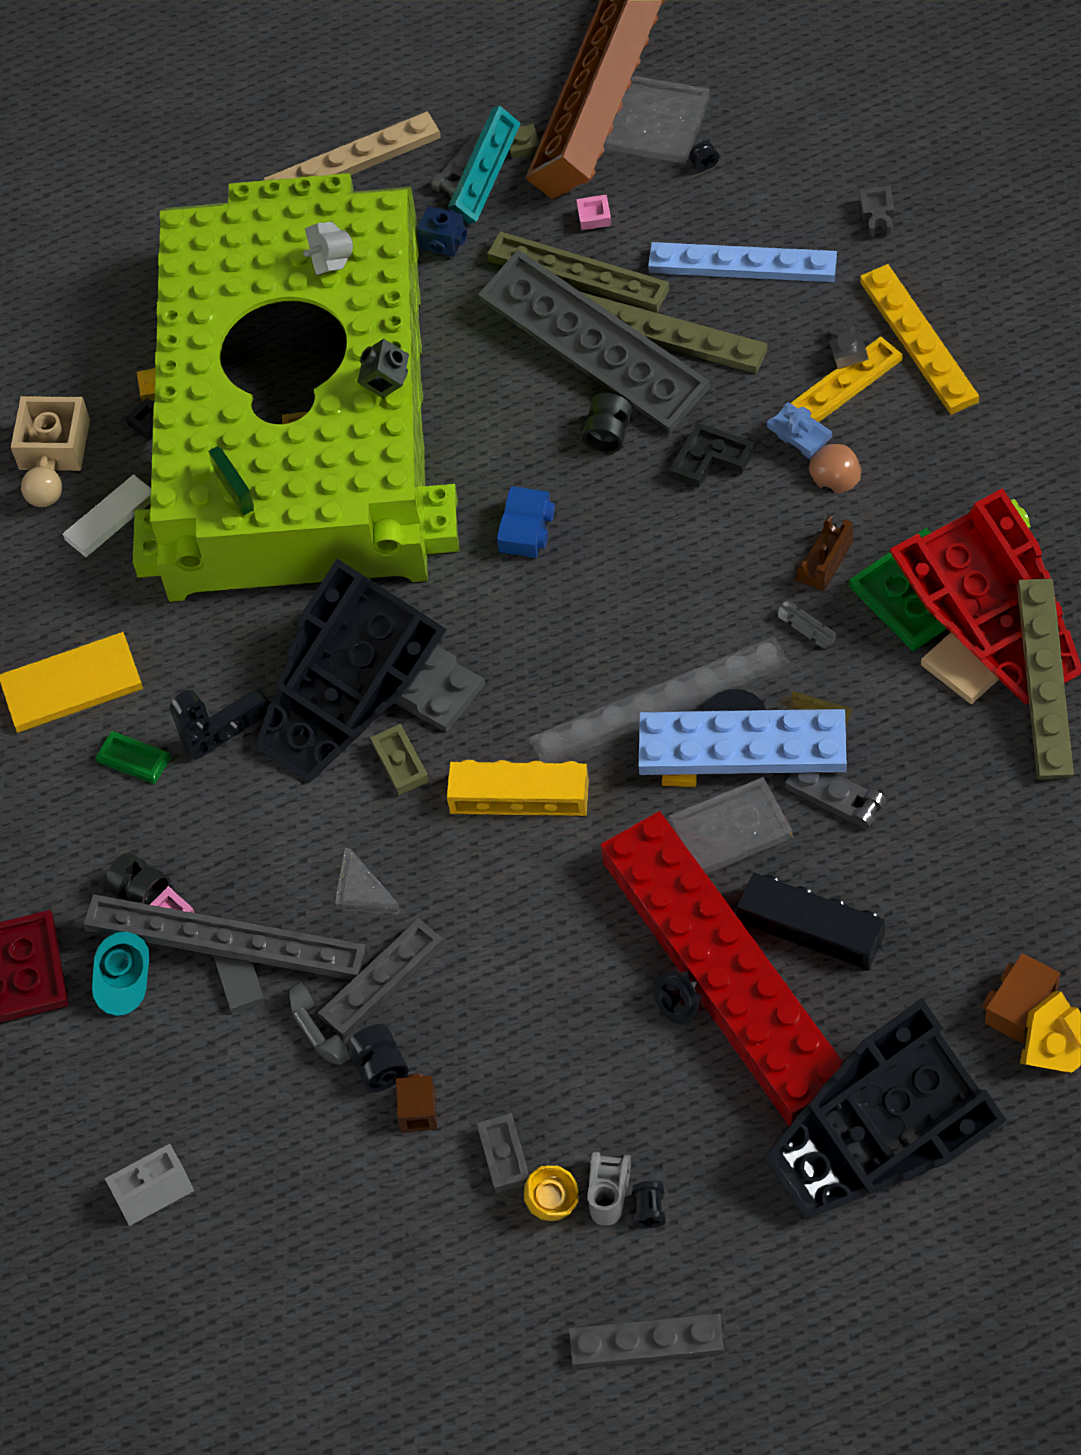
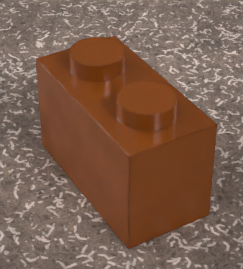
[983,953,1060,1044]

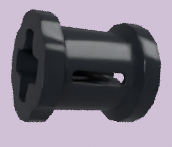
[631,1181,666,1228]

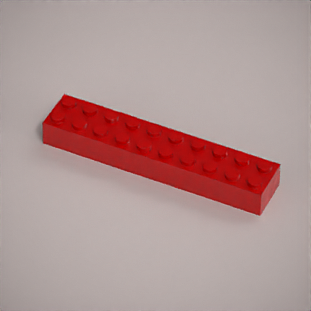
[600,811,843,1126]

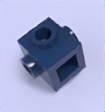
[417,206,467,257]

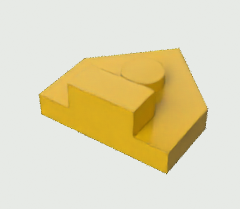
[1020,991,1081,1073]

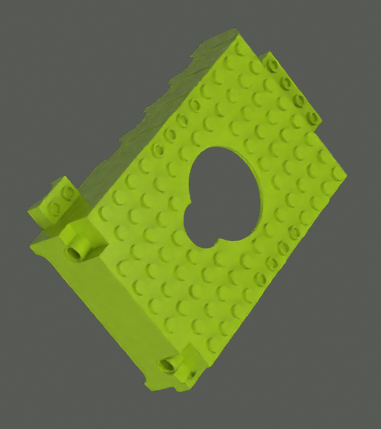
[133,173,459,602]

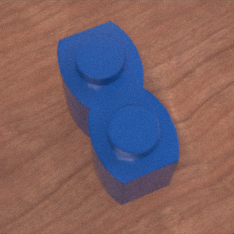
[497,486,555,558]

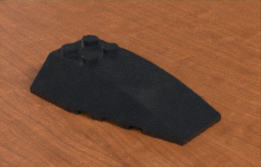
[255,559,447,782]
[763,998,1007,1219]

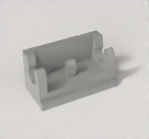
[105,1144,194,1226]

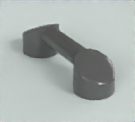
[289,982,351,1065]

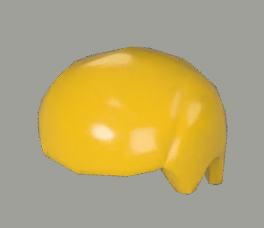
[524,1166,579,1222]

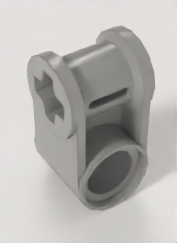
[587,1151,631,1226]

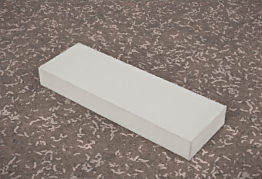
[63,474,151,557]

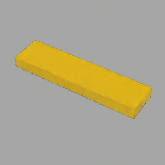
[791,336,902,422]

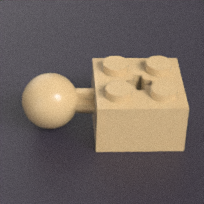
[11,396,90,507]

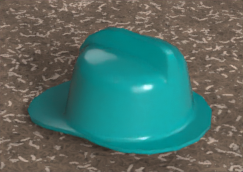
[92,931,149,1016]

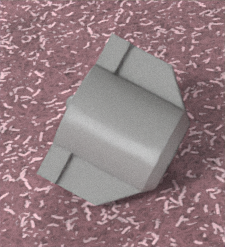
[303,222,353,275]

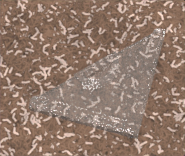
[335,848,400,914]

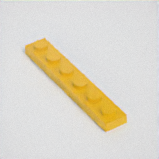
[860,264,979,415]

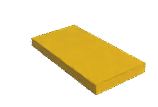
[0,632,143,733]

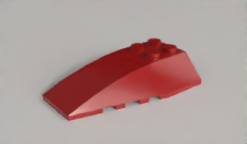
[889,488,1081,705]

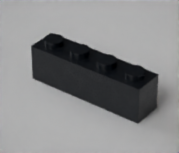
[737,872,885,970]

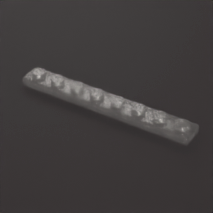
[529,636,789,763]

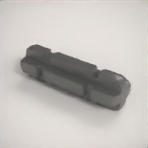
[778,601,836,649]

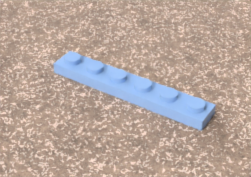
[648,242,837,282]

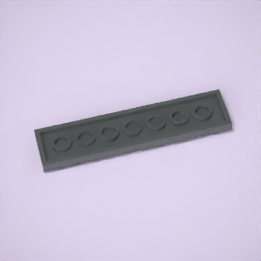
[478,250,711,433]

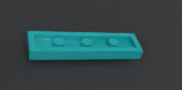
[448,106,521,224]

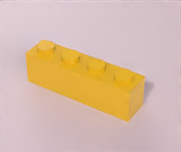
[447,760,589,816]

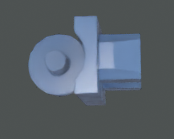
[767,402,832,460]

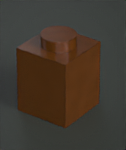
[396,1073,438,1133]

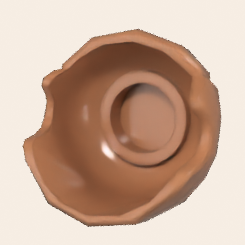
[809,444,862,493]

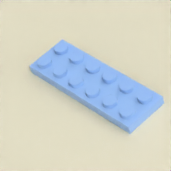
[639,709,847,775]

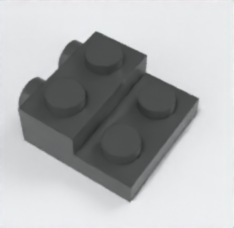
[394,646,485,733]

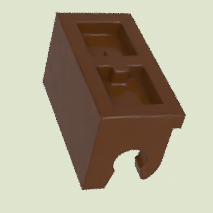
[795,516,853,592]

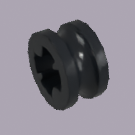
[689,141,720,172]

